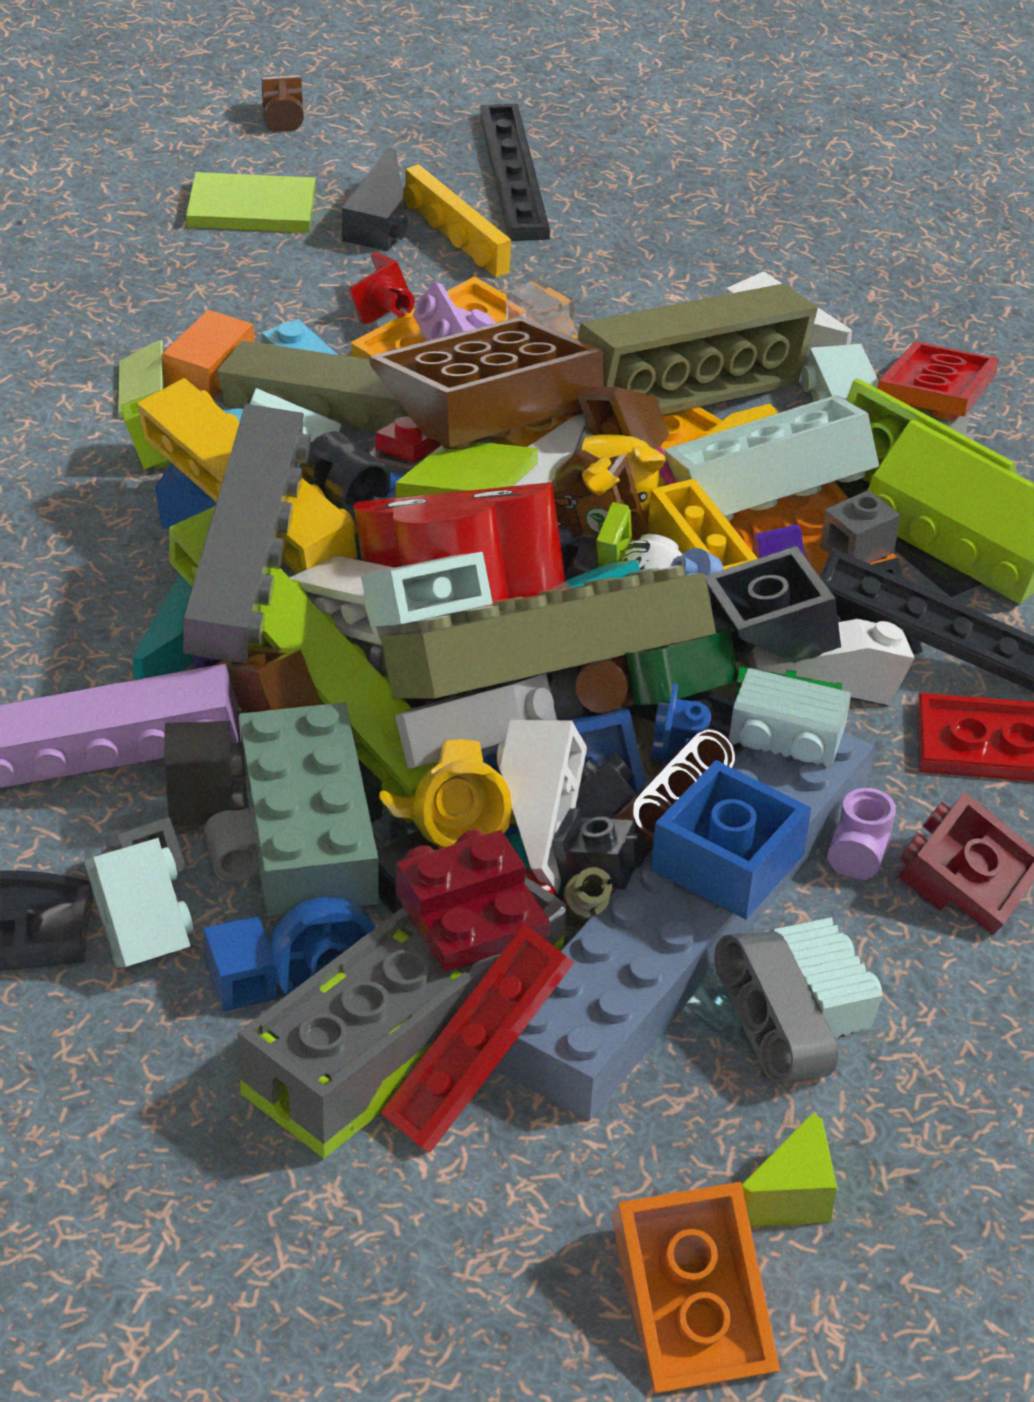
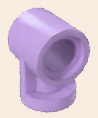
[827,788,896,880]

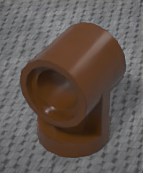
[261,75,304,131]
[575,655,633,713]

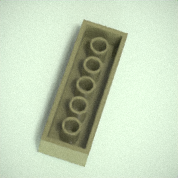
[577,283,818,415]
[381,565,716,698]

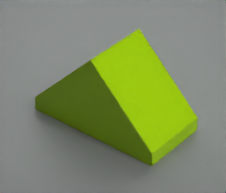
[742,1113,837,1226]

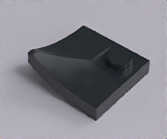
[0,870,93,970]

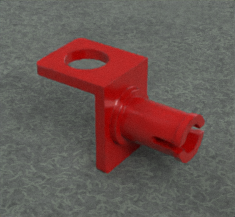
[348,252,415,324]

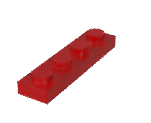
[381,924,575,1152]

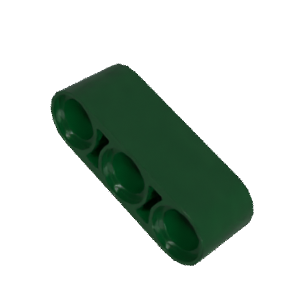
[626,628,738,705]

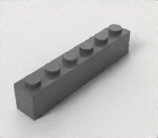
[183,404,311,664]

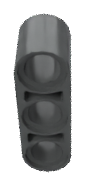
[714,931,838,1082]

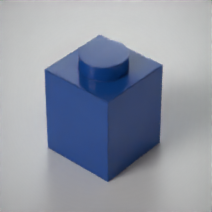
[204,915,278,1012]

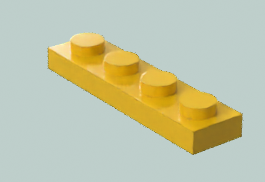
[403,164,511,278]

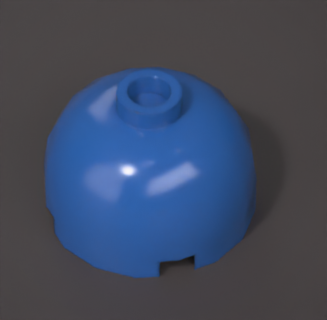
[270,897,376,995]

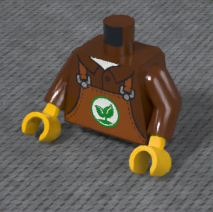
[552,450,649,543]

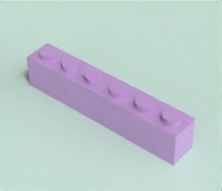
[0,663,239,788]

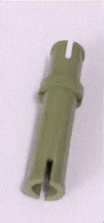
[562,867,612,930]

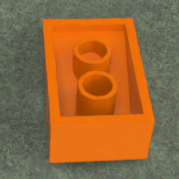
[611,1181,780,1394]

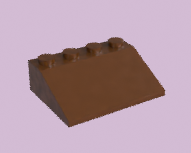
[369,316,604,449]

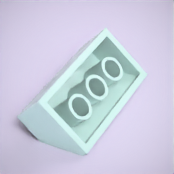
[664,395,879,521]

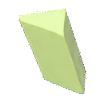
[118,340,164,418]

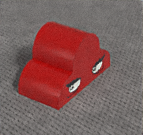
[353,482,565,618]

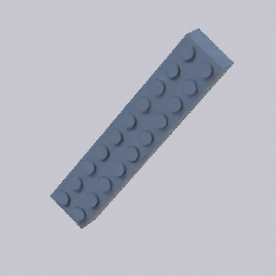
[494,732,875,1121]

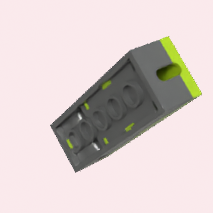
[238,870,566,1159]

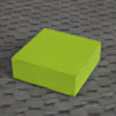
[596,502,632,567]

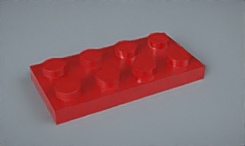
[877,341,999,420]

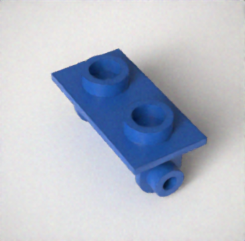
[651,683,711,766]

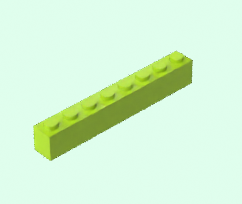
[169,506,438,823]

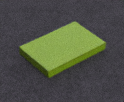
[186,172,316,233]
[395,441,538,498]

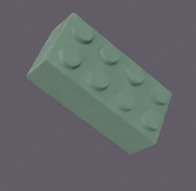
[239,702,379,917]

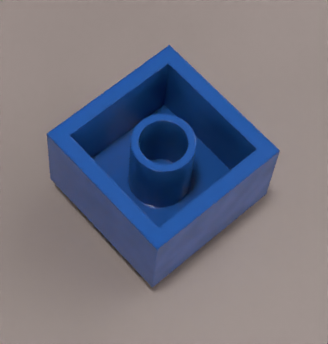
[651,760,811,920]

